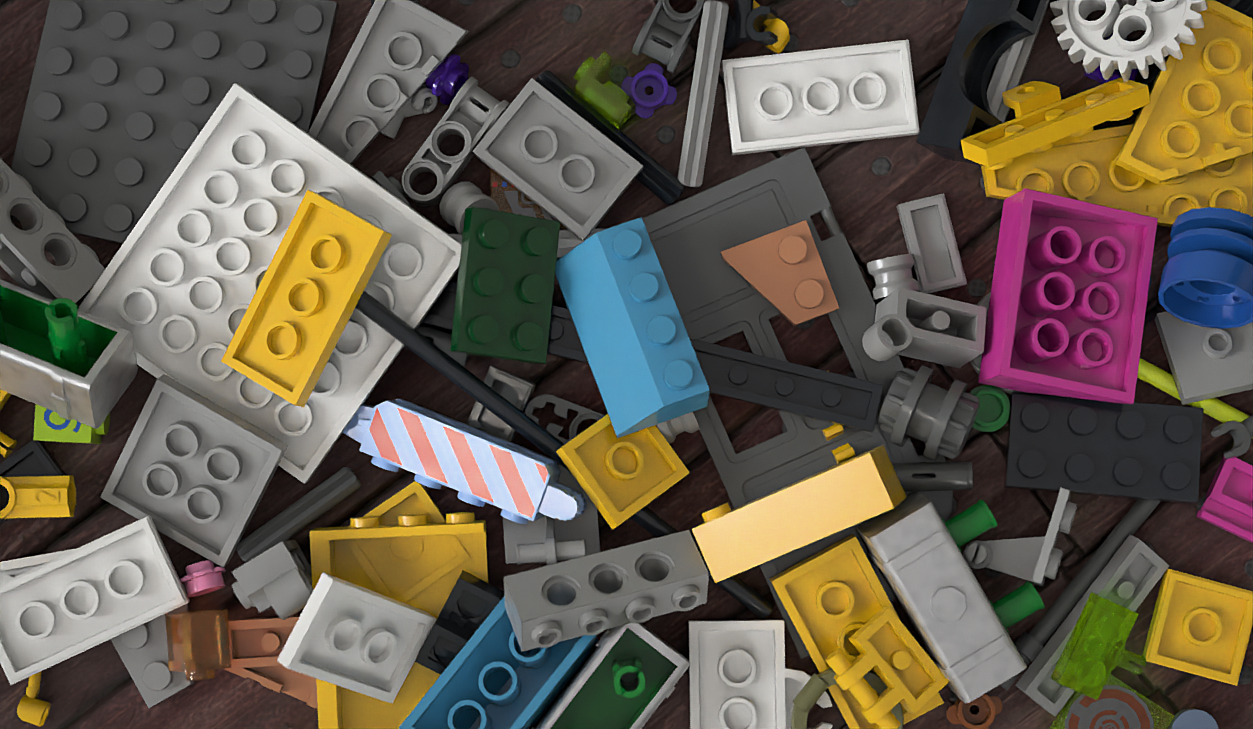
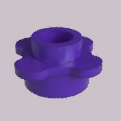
[426,54,469,105]
[622,63,677,119]

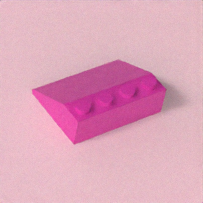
[978,188,1158,404]

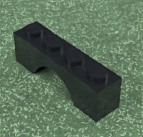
[916,0,1047,166]

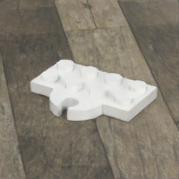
[688,619,833,729]

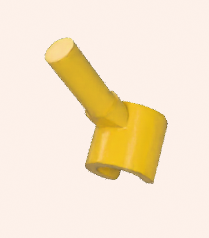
[753,0,790,54]
[17,671,51,727]

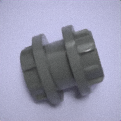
[878,365,980,461]

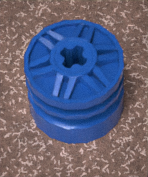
[1158,207,1253,329]

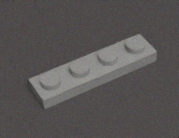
[1015,535,1170,716]

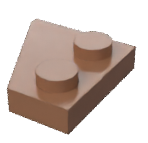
[720,220,839,326]
[221,615,318,708]

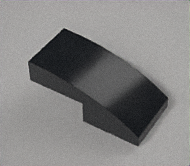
[415,570,504,675]

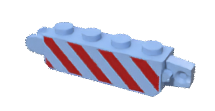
[343,398,588,524]

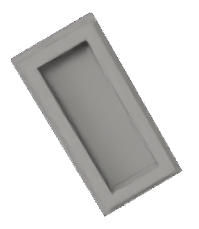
[897,193,967,294]

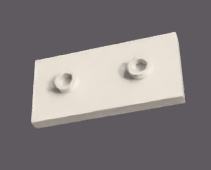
[721,40,920,155]
[0,515,190,685]

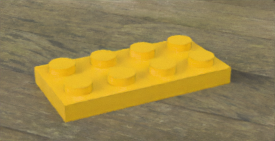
[221,190,392,407]
[770,534,944,729]

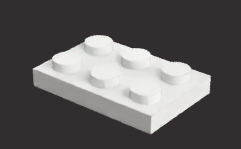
[277,573,437,704]

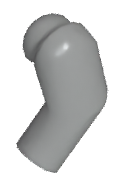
[380,84,438,139]

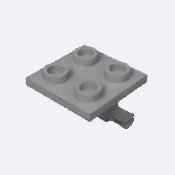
[503,465,600,566]
[963,488,1077,586]

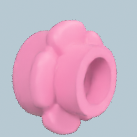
[180,560,226,597]

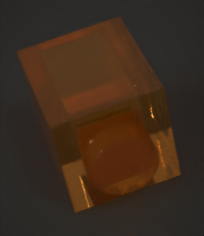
[165,609,231,681]

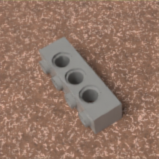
[0,158,105,303]
[504,530,709,651]

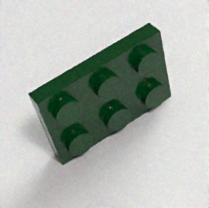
[450,207,560,364]

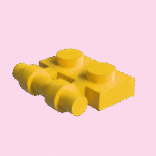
[825,607,949,729]

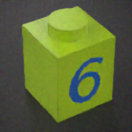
[33,404,110,444]

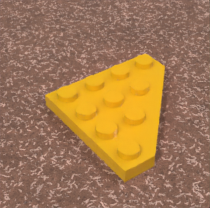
[1115,0,1253,184]

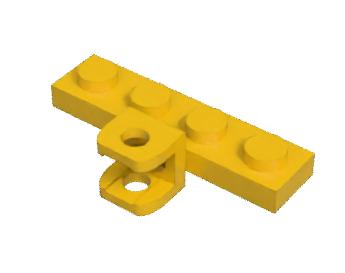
[961,77,1151,169]

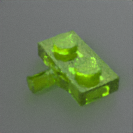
[1050,592,1146,700]

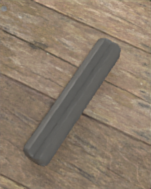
[236,467,361,563]

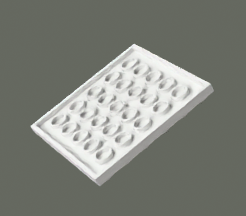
[78,83,462,484]

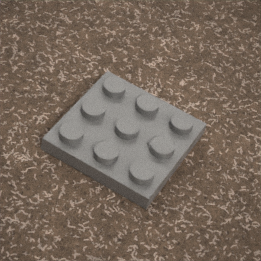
[100,374,288,568]

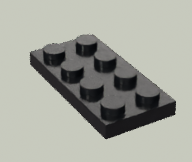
[1004,392,1203,504]

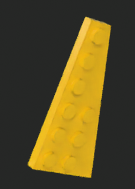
[981,124,1253,227]

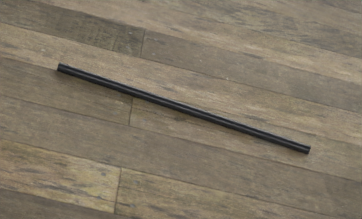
[355,291,774,620]

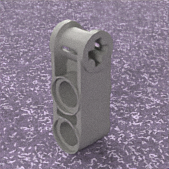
[402,77,511,207]

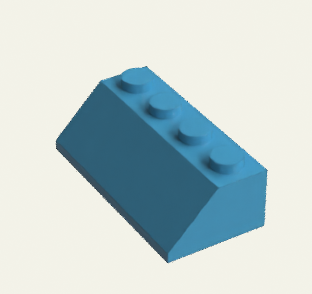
[555,217,710,438]
[399,597,599,729]

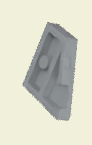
[111,584,194,708]

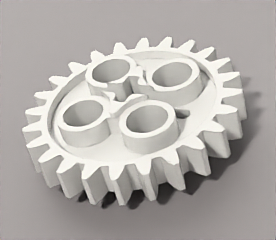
[1050,0,1208,82]

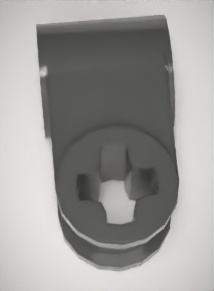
[631,0,704,73]

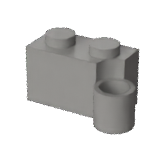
[862,287,987,368]
[232,540,314,620]

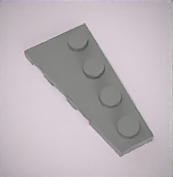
[308,0,469,165]

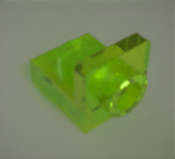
[574,51,631,129]

